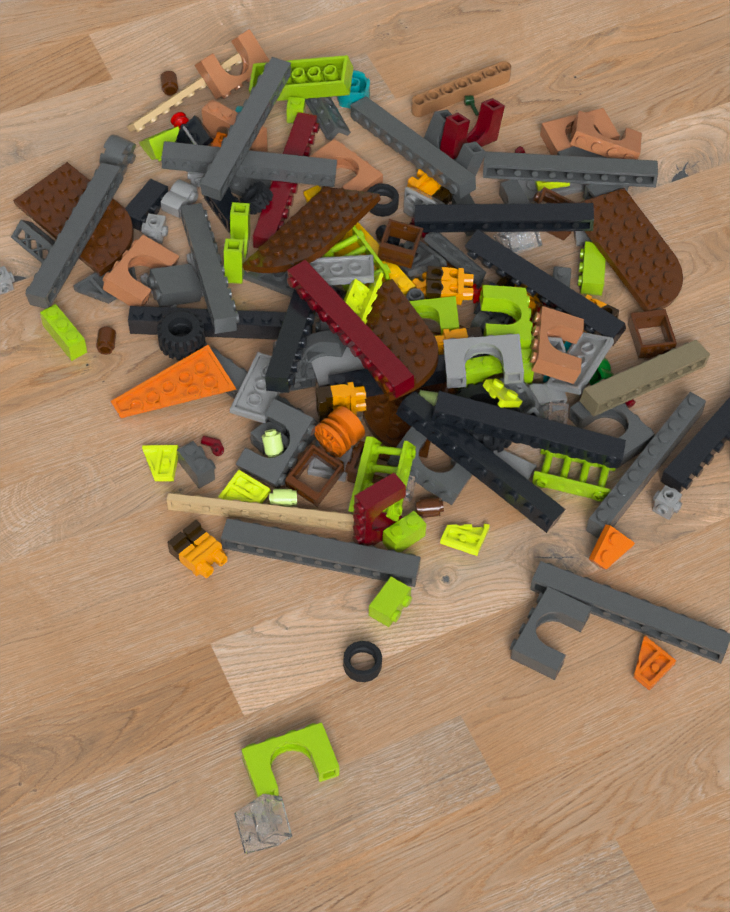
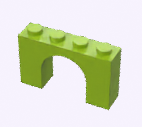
[224,202,250,284]
[480,285,534,349]
[409,296,459,335]
[458,348,534,390]
[241,723,340,803]

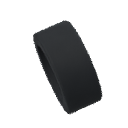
[367,184,399,217]
[343,641,382,682]

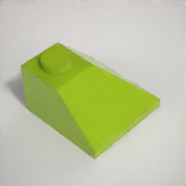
[139,127,179,161]

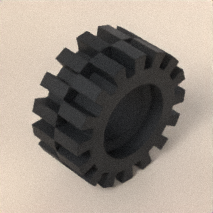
[240,182,273,215]

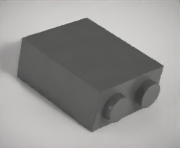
[147,264,203,307]

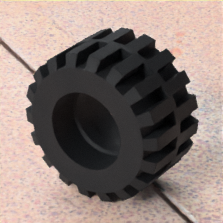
[157,310,205,360]

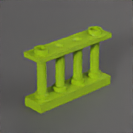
[321,226,391,293]
[348,436,416,522]
[532,449,616,502]

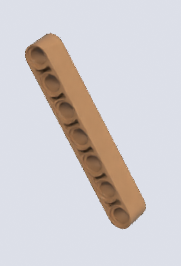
[411,61,511,117]

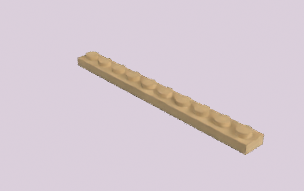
[126,52,242,132]
[167,493,354,532]

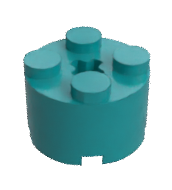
[337,70,370,108]

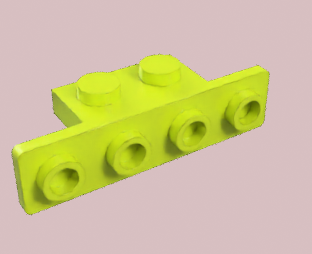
[344,272,384,324]

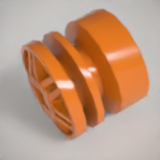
[314,406,365,458]

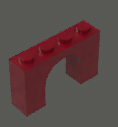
[440,98,505,159]
[353,473,406,546]

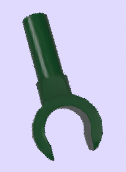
[464,95,479,116]

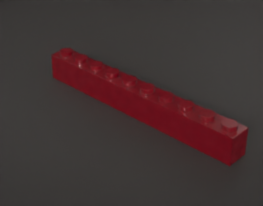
[253,112,320,248]
[287,260,415,398]

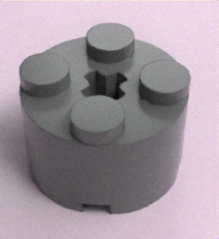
[99,135,136,175]

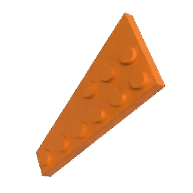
[111,345,236,418]

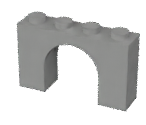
[443,334,524,388]

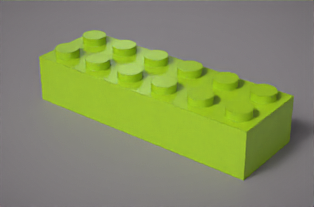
[249,55,353,101]

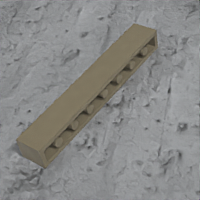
[580,340,710,417]

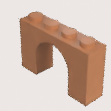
[194,29,270,99]
[202,99,268,152]
[540,108,620,155]
[570,111,642,160]
[310,139,383,192]
[102,234,179,306]
[530,306,584,384]

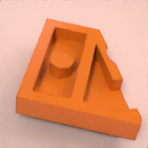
[589,524,635,569]
[633,636,676,691]

